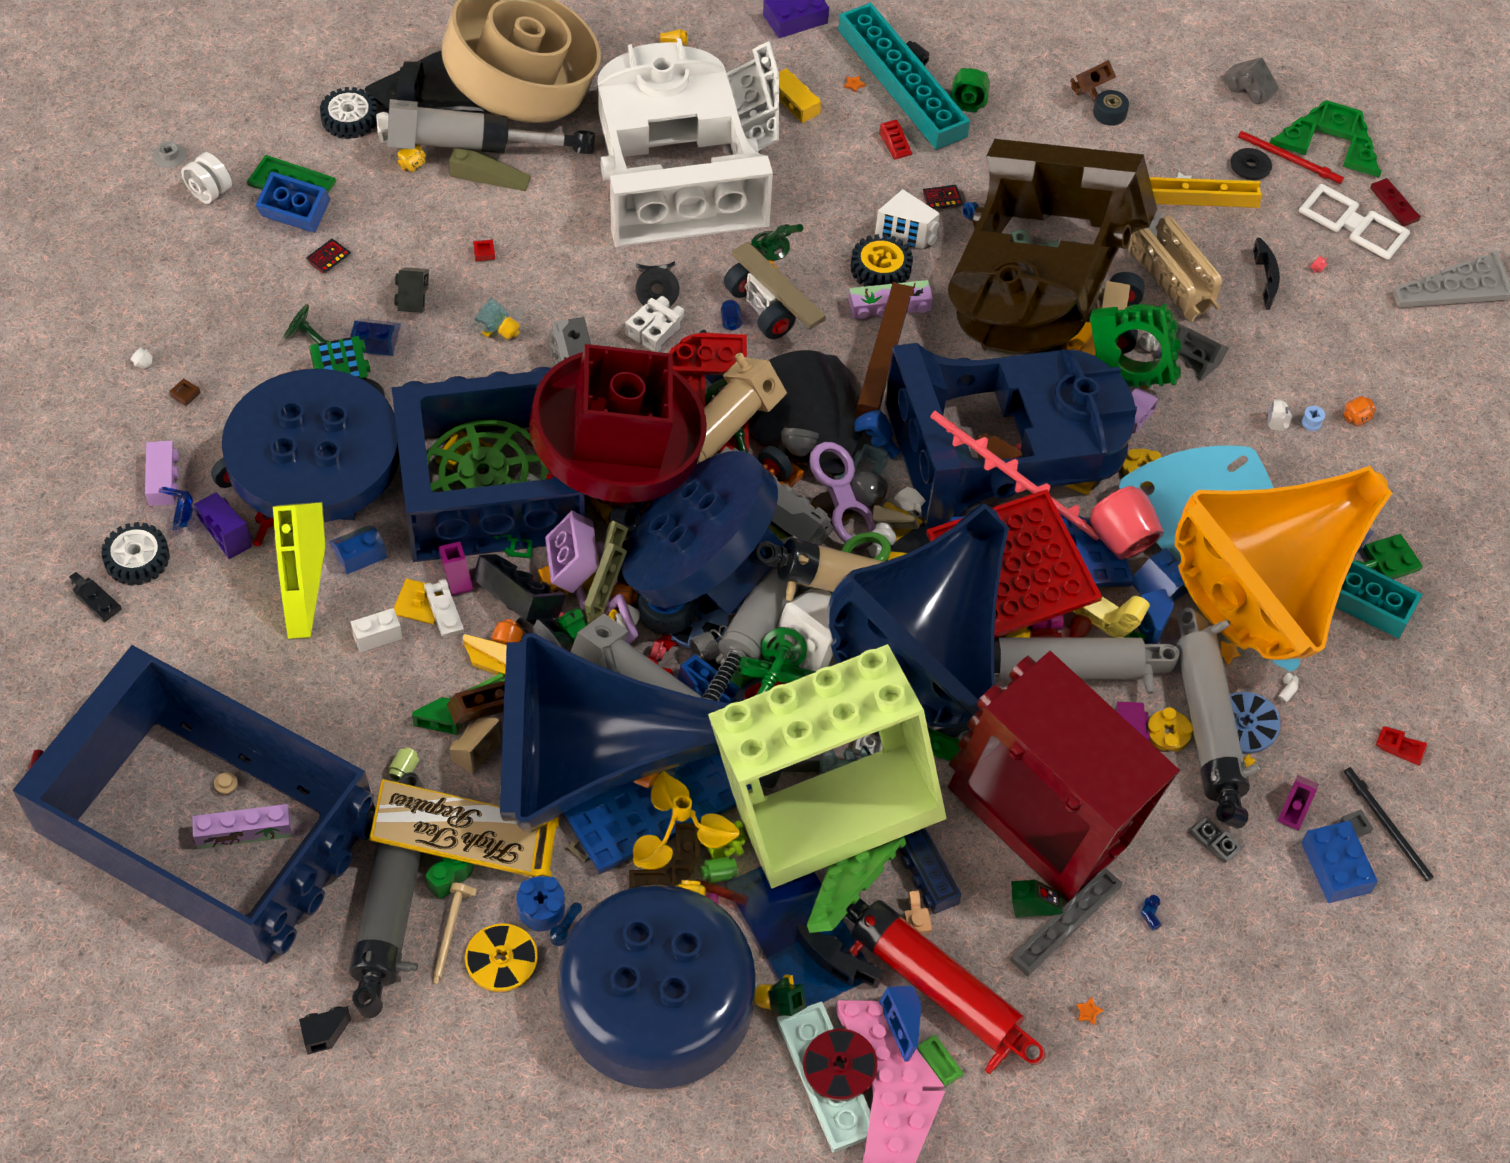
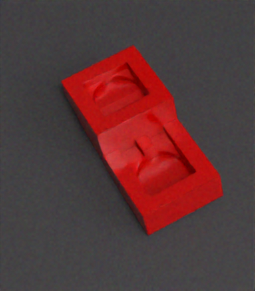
[1376,726,1427,765]

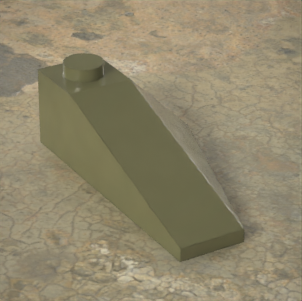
[449,148,531,191]

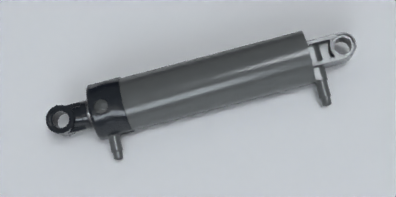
[349,772,425,1018]

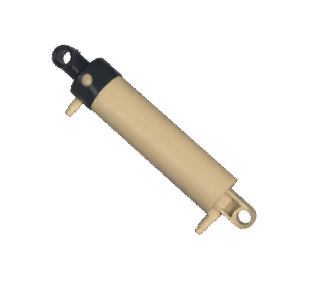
[749,538,884,602]

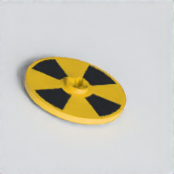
[465,924,538,992]

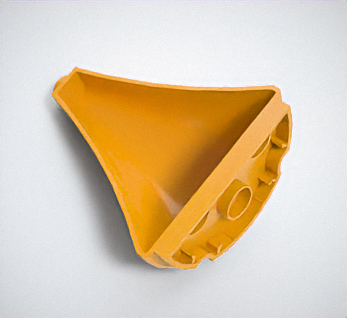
[1174,465,1393,660]

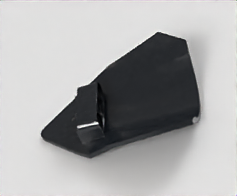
[365,51,491,113]
[748,350,864,476]

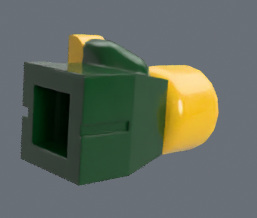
[755,974,807,1016]

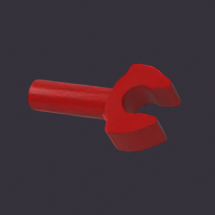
[253,512,274,547]

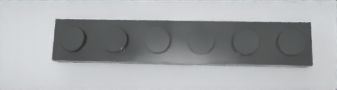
[1010,868,1122,976]

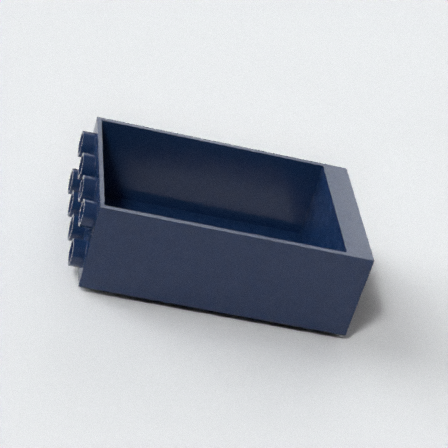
[12,645,375,964]

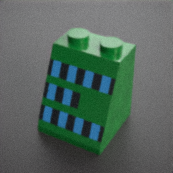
[309,336,371,378]

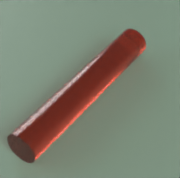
[696,879,748,905]

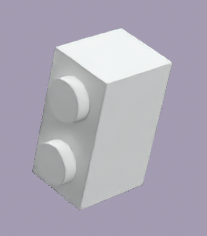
[351,608,402,652]

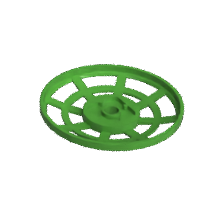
[427,420,549,492]

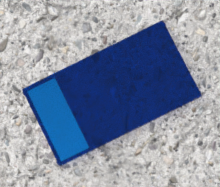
[725,866,868,1007]

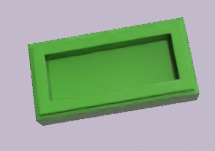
[917,1034,964,1087]

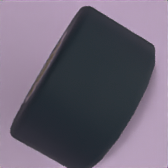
[1093,90,1129,126]

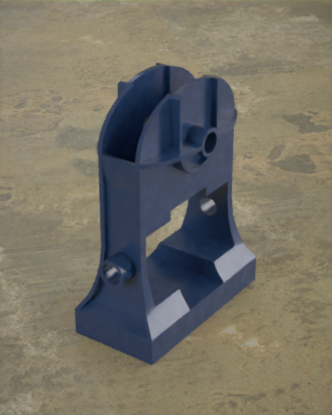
[884,343,1137,528]

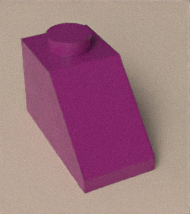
[1277,775,1319,830]

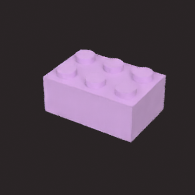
[545,511,599,593]

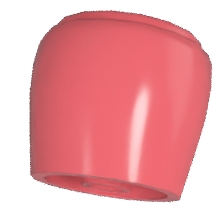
[1090,486,1164,560]

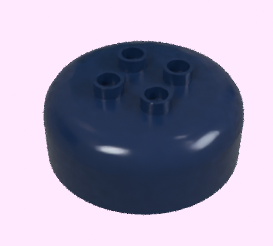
[557,884,756,1089]

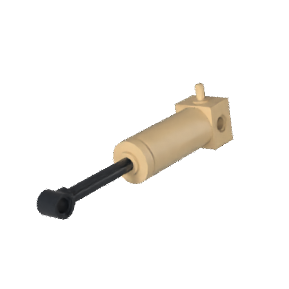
[610,353,787,531]

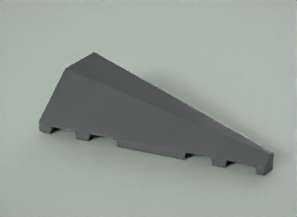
[1176,323,1229,380]

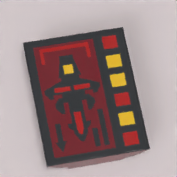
[923,185,963,209]
[306,238,351,273]

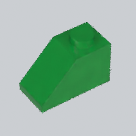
[412,697,461,735]

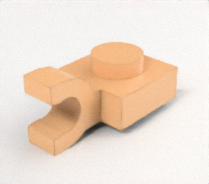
[904,891,932,934]

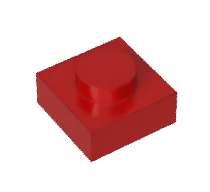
[473,239,495,261]

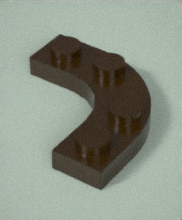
[629,823,700,888]

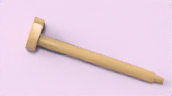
[433,883,477,985]

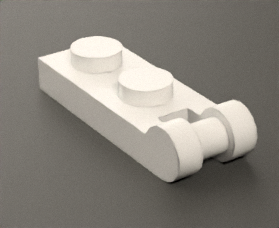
[424,579,464,639]

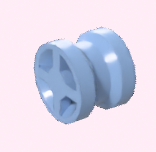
[1301,406,1325,431]

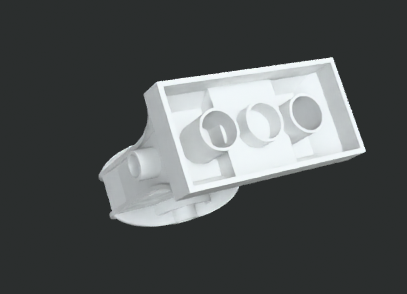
[597,38,773,247]

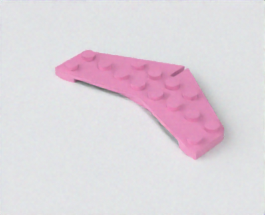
[836,1000,945,1163]

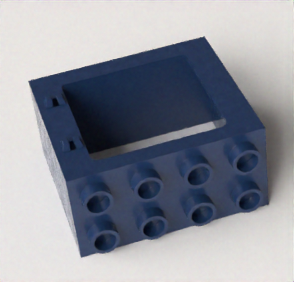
[391,367,585,562]

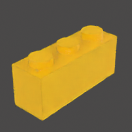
[779,68,821,123]

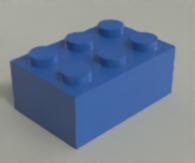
[255,172,331,233]
[1301,820,1378,903]

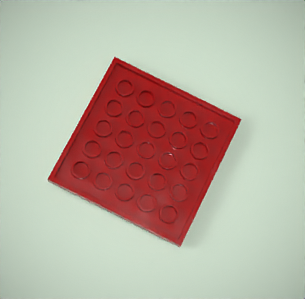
[926,489,1102,638]

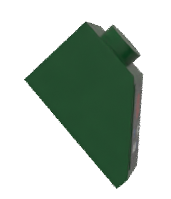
[1011,879,1063,918]

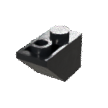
[299,1006,351,1055]

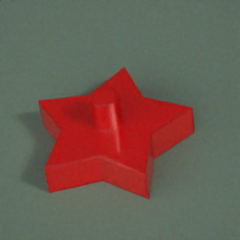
[656,634,680,652]

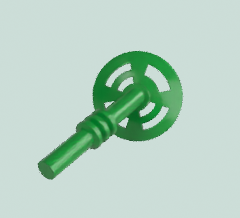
[756,627,807,695]

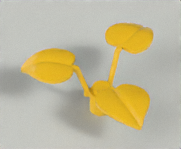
[633,771,740,870]

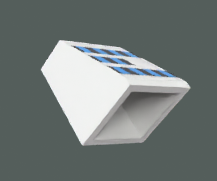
[875,189,940,250]

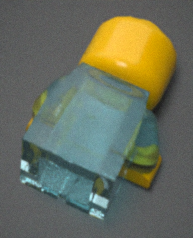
[475,297,520,340]

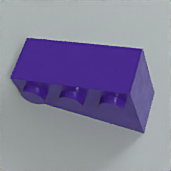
[763,0,829,38]
[193,492,252,559]

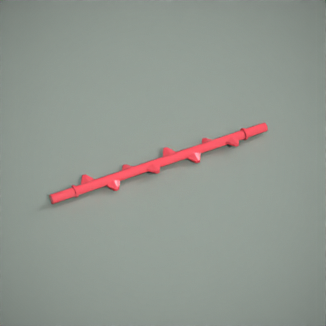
[930,411,1099,541]

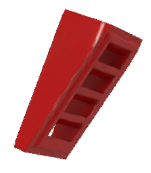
[879,120,912,160]

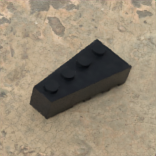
[472,554,566,622]

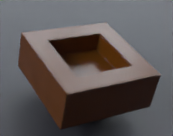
[169,378,200,406]

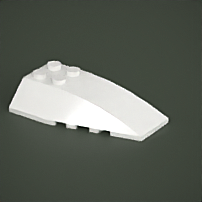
[726,41,779,151]

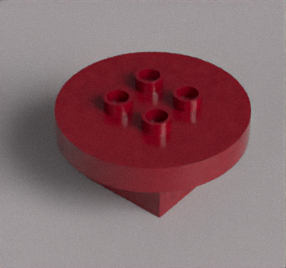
[529,344,707,503]

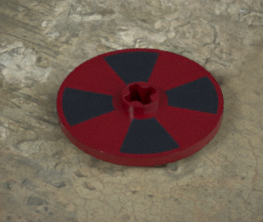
[803,1029,878,1101]

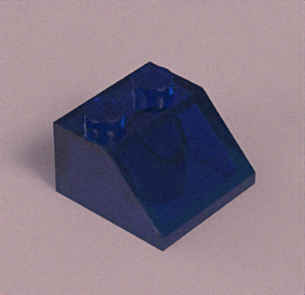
[350,318,401,356]

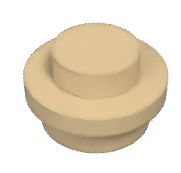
[214,772,238,794]

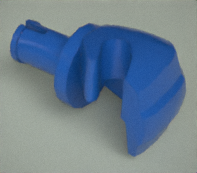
[854,410,900,459]

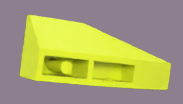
[273,502,326,639]

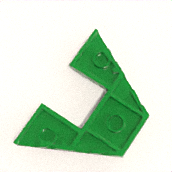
[1270,100,1382,178]

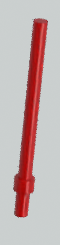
[1238,131,1344,184]

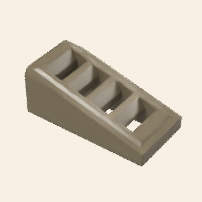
[872,505,919,529]

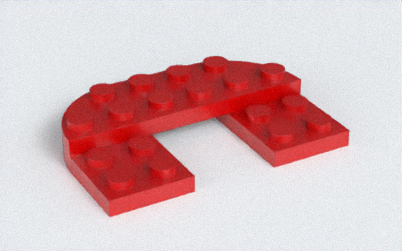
[669,333,749,453]

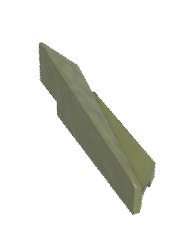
[584,521,628,626]

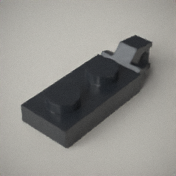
[69,572,122,623]

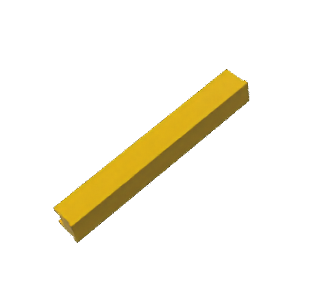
[1149,177,1262,208]

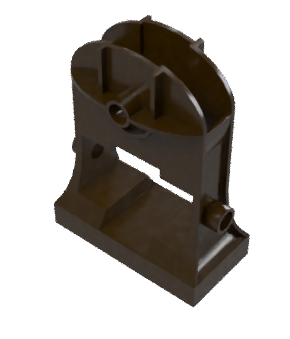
[948,139,1157,354]

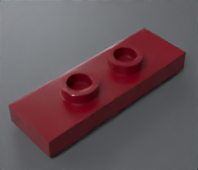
[1370,178,1421,227]

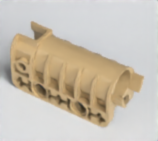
[1128,215,1222,322]

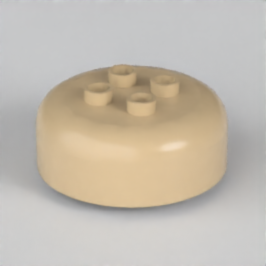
[442,0,601,123]

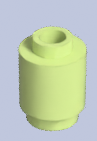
[388,748,419,782]

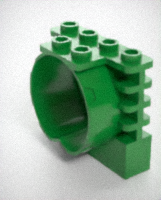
[1090,304,1181,388]

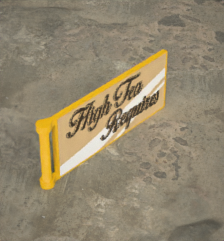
[369,779,559,877]

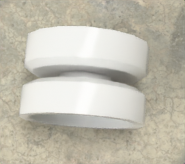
[181,152,232,204]

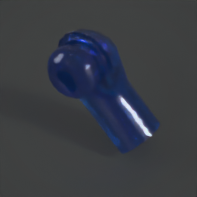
[1141,895,1162,931]

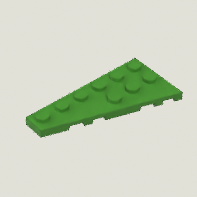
[807,836,906,933]

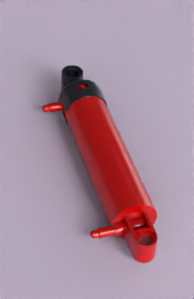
[845,898,1046,1074]

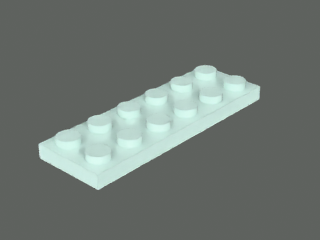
[776,1001,871,1153]

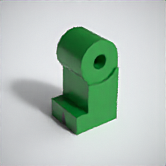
[557,609,586,641]

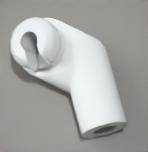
[1278,673,1299,703]

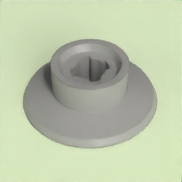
[152,141,186,168]

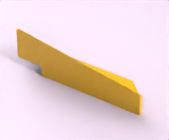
[463,634,507,677]

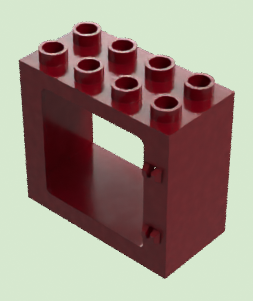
[947,650,1180,902]

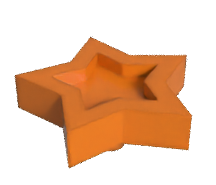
[844,75,866,93]
[1076,996,1104,1025]

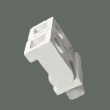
[625,296,684,352]

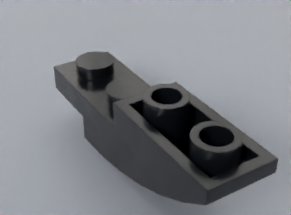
[517,616,574,652]
[796,923,884,988]

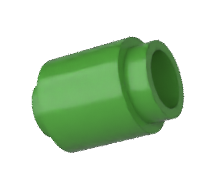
[701,856,737,884]

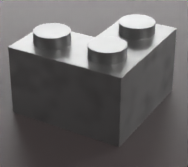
[1223,57,1279,104]

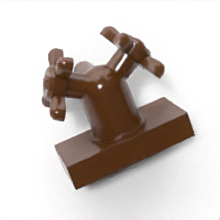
[1070,60,1116,103]

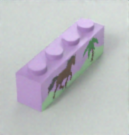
[848,280,933,319]
[192,804,292,849]

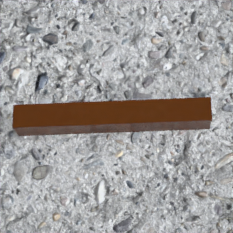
[856,282,913,417]

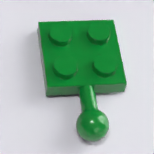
[1355,534,1423,580]

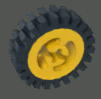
[850,234,913,287]

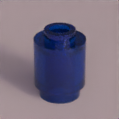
[720,300,742,330]

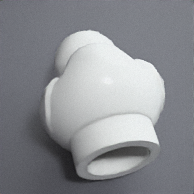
[867,522,896,558]

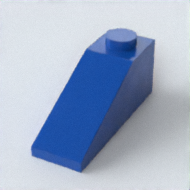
[879,985,921,1062]

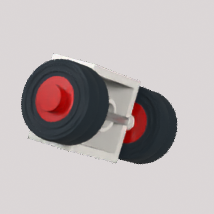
[724,263,796,340]

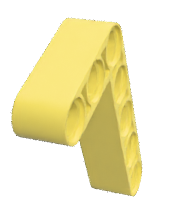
[1073,596,1150,638]

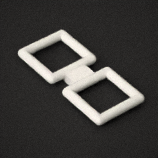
[1299,184,1410,260]

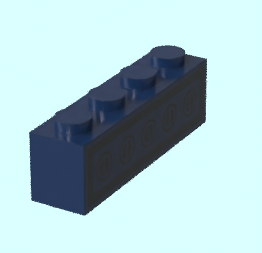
[897,828,962,914]

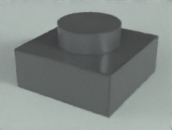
[1340,809,1373,837]

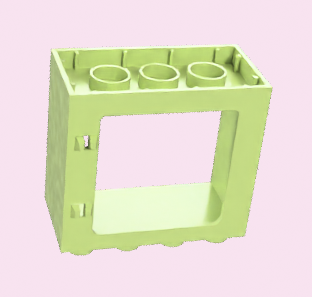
[708,644,947,889]

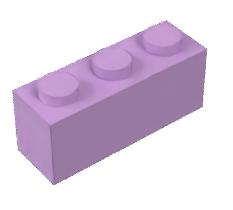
[145,441,179,506]

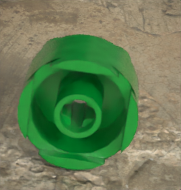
[950,68,990,113]

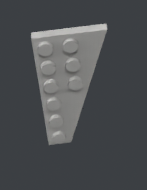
[1393,250,1510,308]

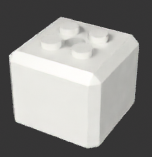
[770,587,838,671]

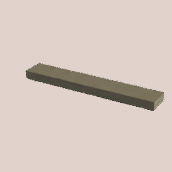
[732,241,826,330]

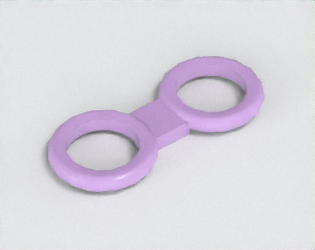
[809,442,876,548]

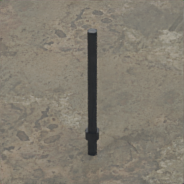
[1343,767,1434,882]

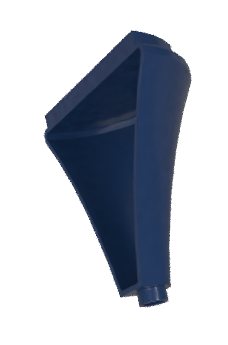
[827,503,1010,728]
[500,633,729,832]

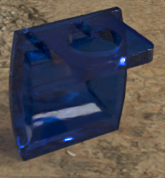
[158,487,193,531]

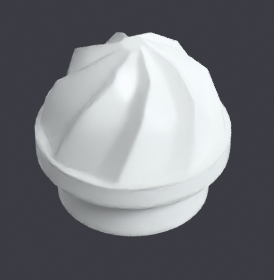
[1139,333,1159,352]
[130,347,152,369]

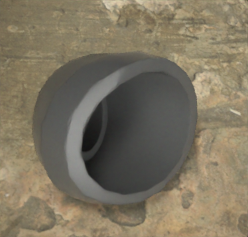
[781,428,819,457]
[850,472,888,507]

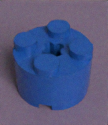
[516,876,565,931]

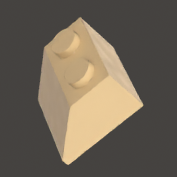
[450,718,501,775]

